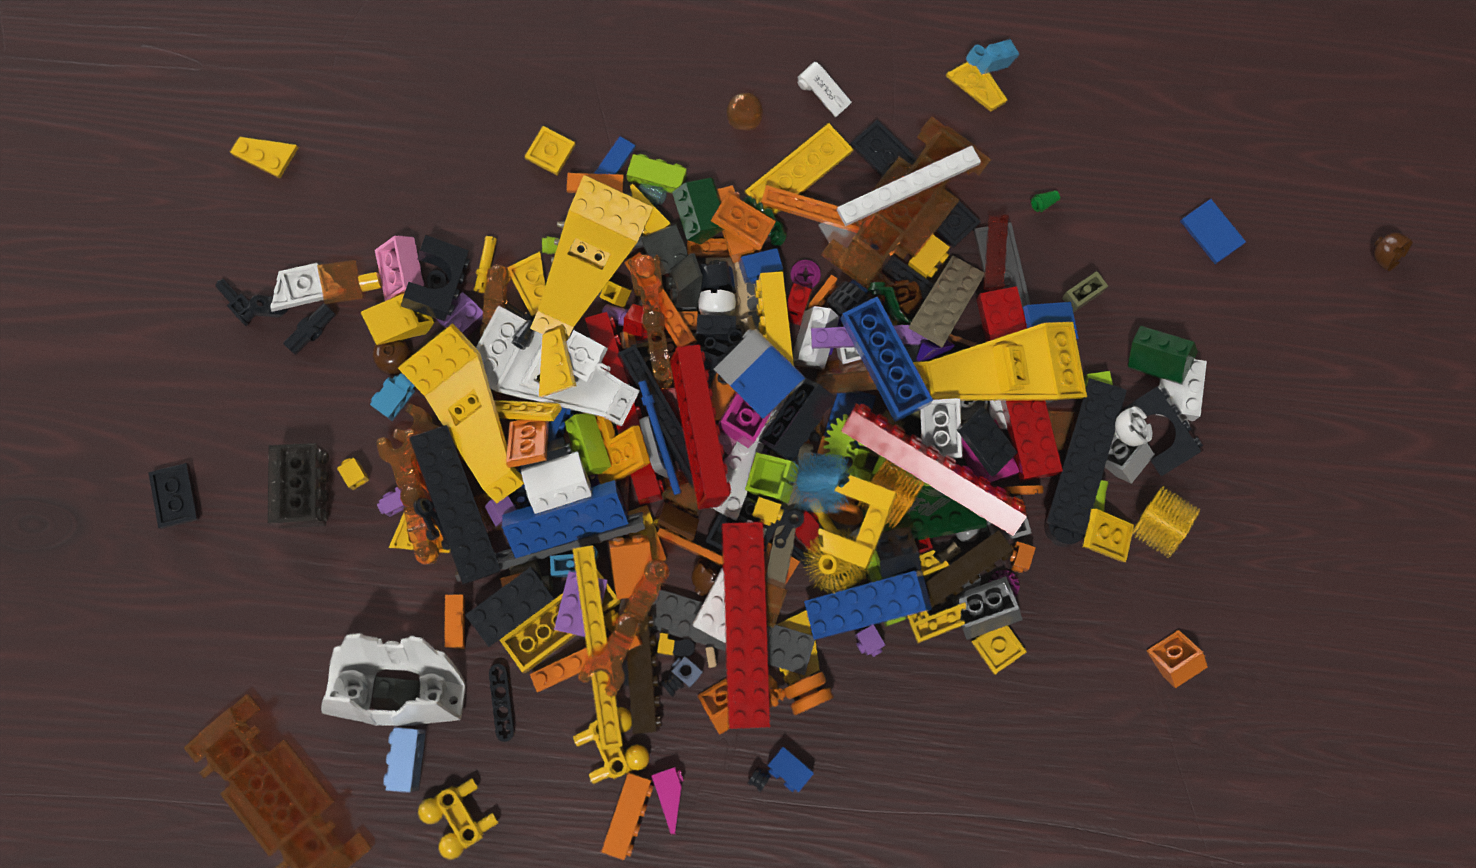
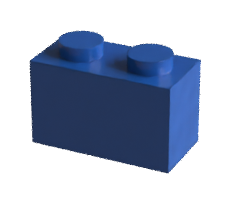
[738,248,783,284]
[767,747,814,792]

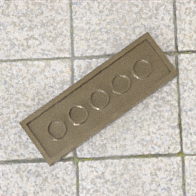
[909,256,984,347]

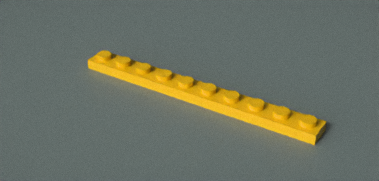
[572,545,622,750]

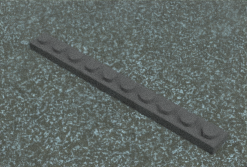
[455,512,645,581]

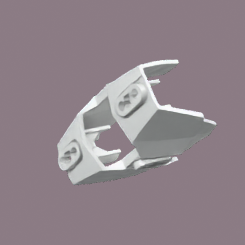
[321,633,466,727]

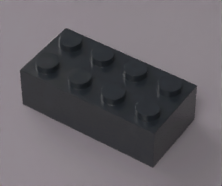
[758,379,835,461]
[465,566,556,647]

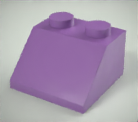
[435,292,488,338]

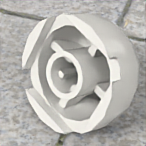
[698,290,736,316]
[1115,406,1152,446]

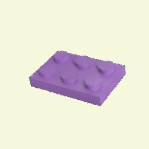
[554,571,608,637]

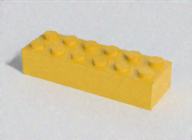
[754,271,794,393]
[500,569,621,673]

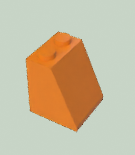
[608,534,656,600]

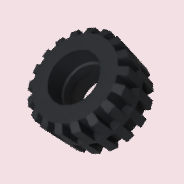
[827,281,871,319]

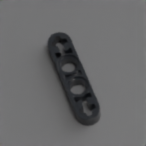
[489,664,515,742]

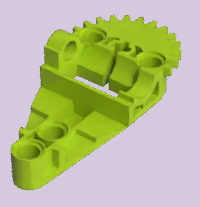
[824,414,930,486]

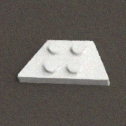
[271,263,344,312]

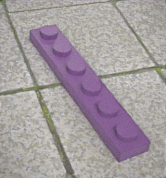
[811,325,928,349]

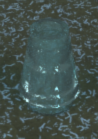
[638,183,667,205]

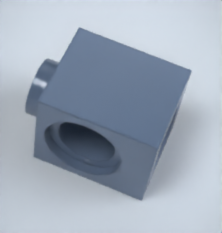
[672,657,703,688]

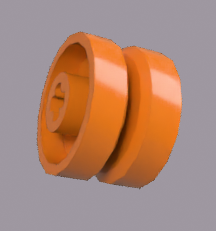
[783,672,834,715]

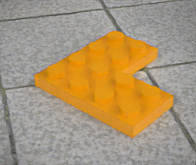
[583,413,650,484]

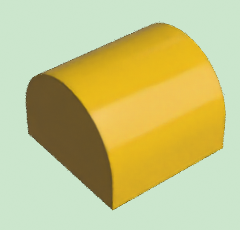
[358,272,382,292]

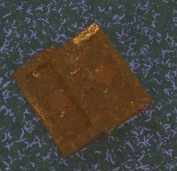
[317,260,363,304]

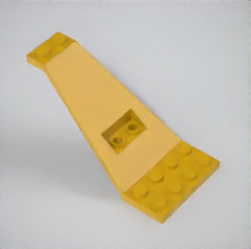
[530,175,653,341]
[913,322,1087,401]
[398,323,524,503]

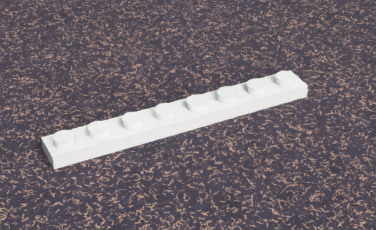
[837,146,981,226]

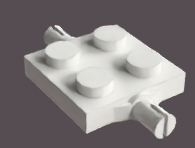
[566,331,611,383]

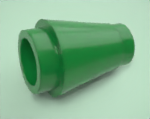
[1031,190,1060,212]

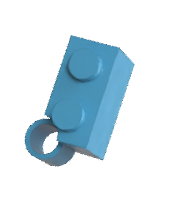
[966,39,1019,75]
[370,373,415,421]
[550,545,599,578]

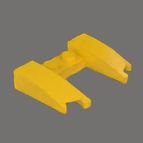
[818,475,897,569]
[892,550,966,644]

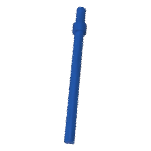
[638,380,681,495]

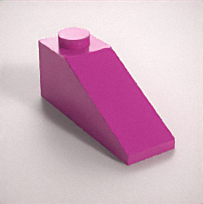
[652,767,684,834]

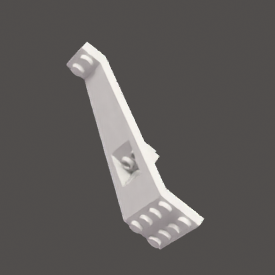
[476,306,639,426]

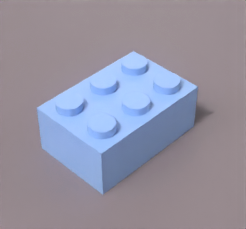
[384,728,426,792]

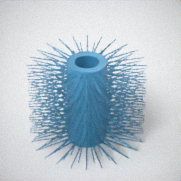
[789,453,854,515]

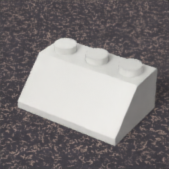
[792,306,840,370]
[1156,359,1207,421]
[921,398,963,459]
[521,452,592,514]

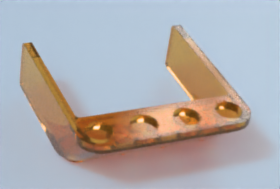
[815,359,896,436]

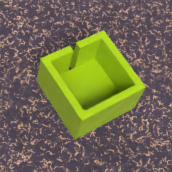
[745,452,800,503]

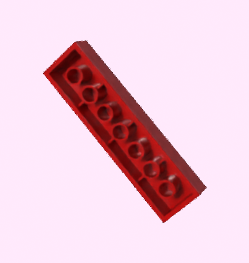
[670,345,731,509]

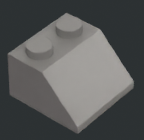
[1105,433,1155,484]

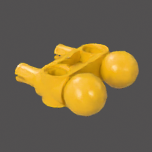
[573,707,650,784]
[418,778,499,859]

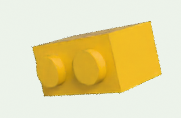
[908,234,950,279]

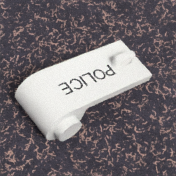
[798,62,852,117]

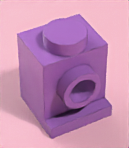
[377,487,411,517]

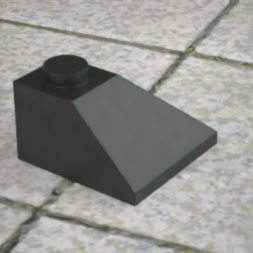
[373,677,420,712]

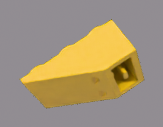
[361,294,434,345]

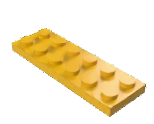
[745,123,853,216]

